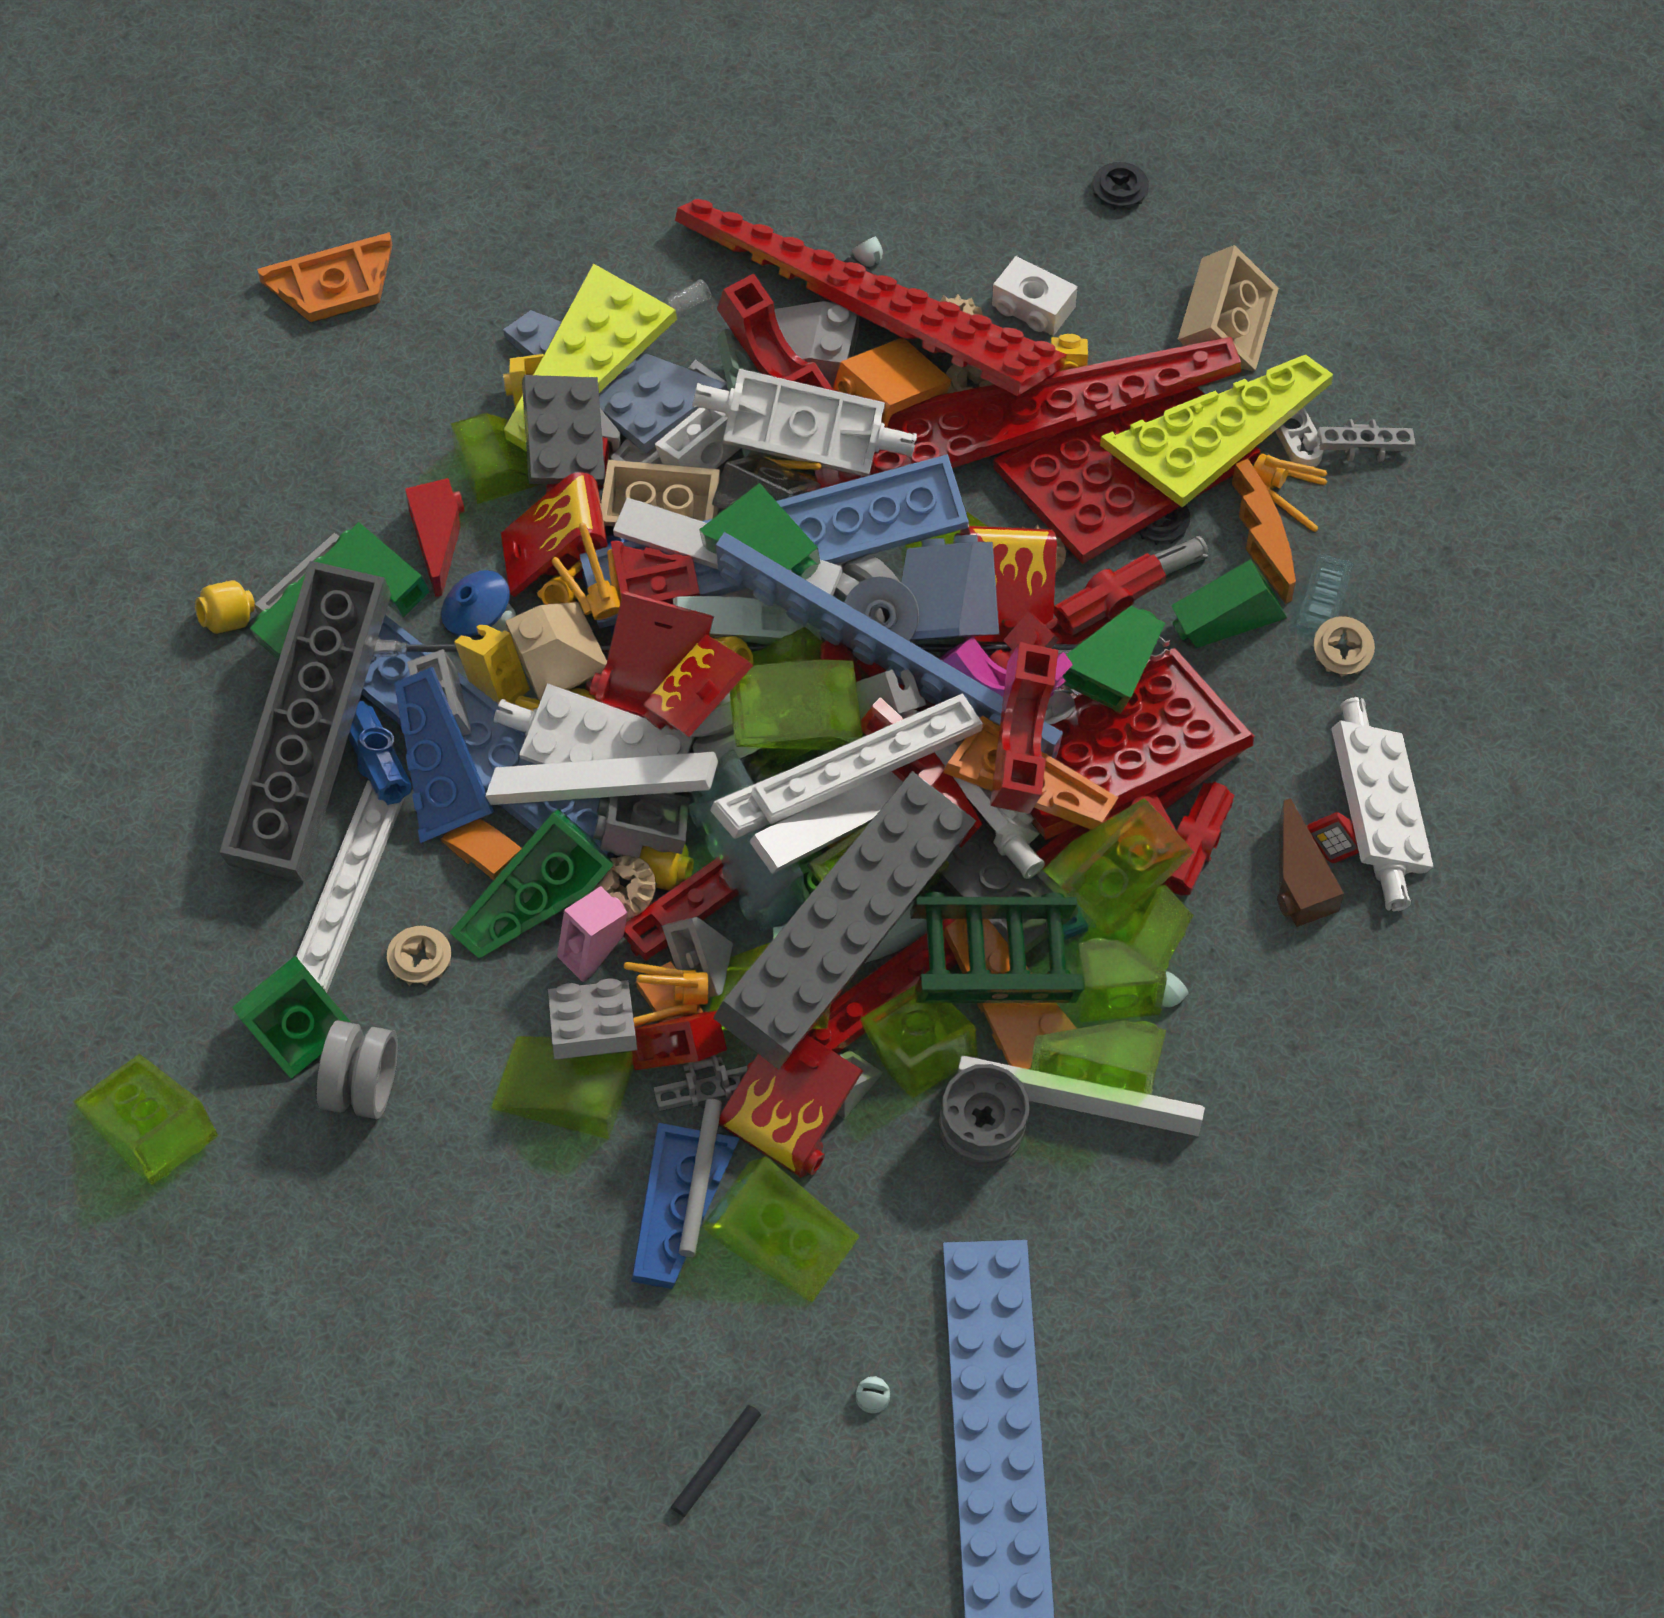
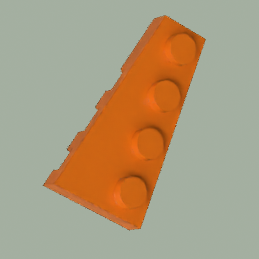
[943,715,1118,832]
[943,919,1078,1069]

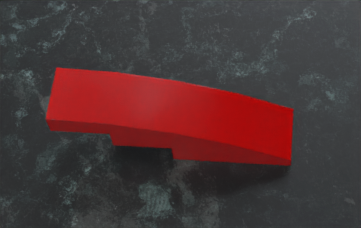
[856,697,982,848]

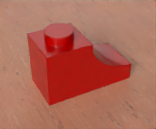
[630,1010,727,1070]

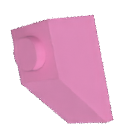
[557,886,628,982]

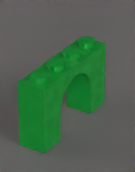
[250,522,430,660]

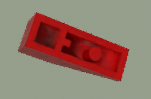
[405,478,465,597]

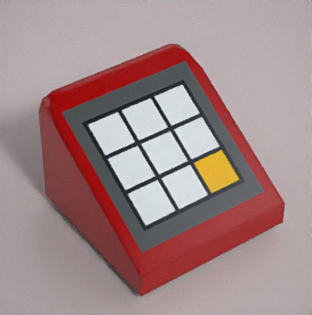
[1307,812,1359,863]

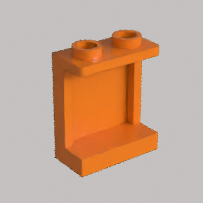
[833,337,952,428]

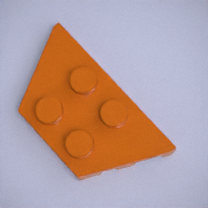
[257,232,393,322]

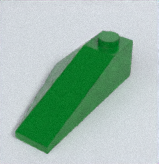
[449,809,614,958]

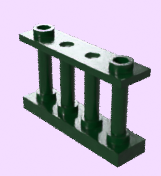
[910,892,1084,1003]

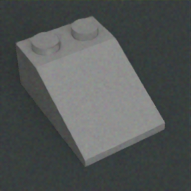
[775,301,859,387]

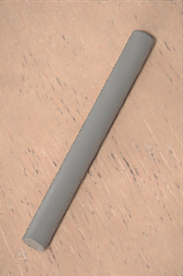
[679,1099,722,1257]

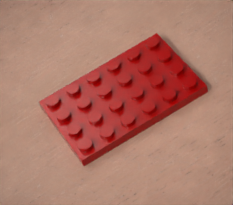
[993,387,1261,564]
[1030,648,1253,840]

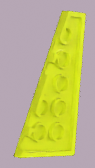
[504,264,677,451]
[1100,354,1333,507]

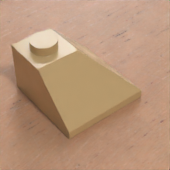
[505,602,607,701]

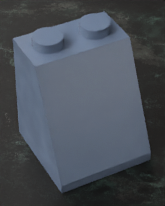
[901,535,999,641]

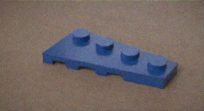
[394,667,494,843]
[631,1123,739,1289]

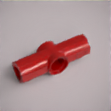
[1054,553,1166,636]
[1159,782,1235,896]

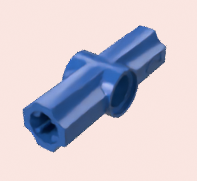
[348,701,411,805]

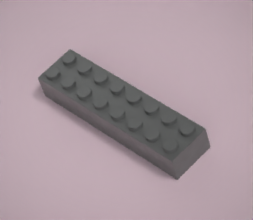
[219,561,391,883]
[713,771,976,1070]

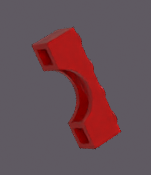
[717,273,834,391]
[990,642,1058,814]

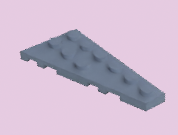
[503,310,728,453]

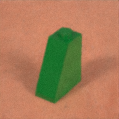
[699,483,821,580]
[1171,559,1287,648]
[1062,606,1165,713]

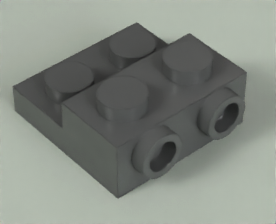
[593,793,689,858]

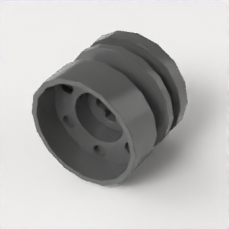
[939,1064,1029,1168]

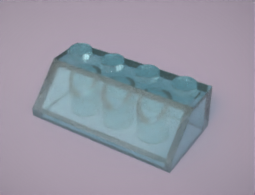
[688,749,804,932]

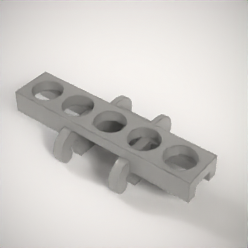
[1317,419,1416,461]
[654,1055,747,1111]

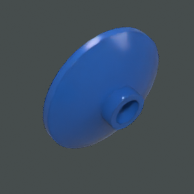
[441,570,510,637]

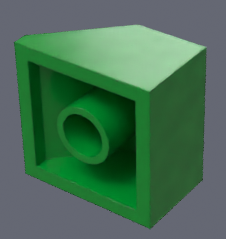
[232,956,351,1079]

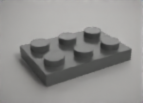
[522,375,605,485]

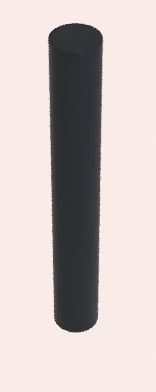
[671,1405,761,1517]

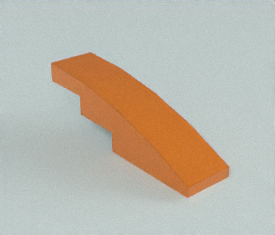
[1232,459,1296,604]

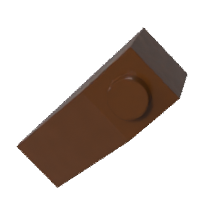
[1277,798,1344,927]

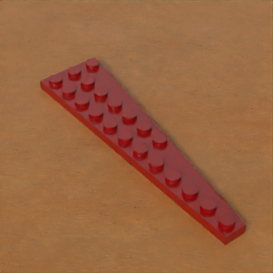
[675,199,1067,396]
[813,337,1241,489]

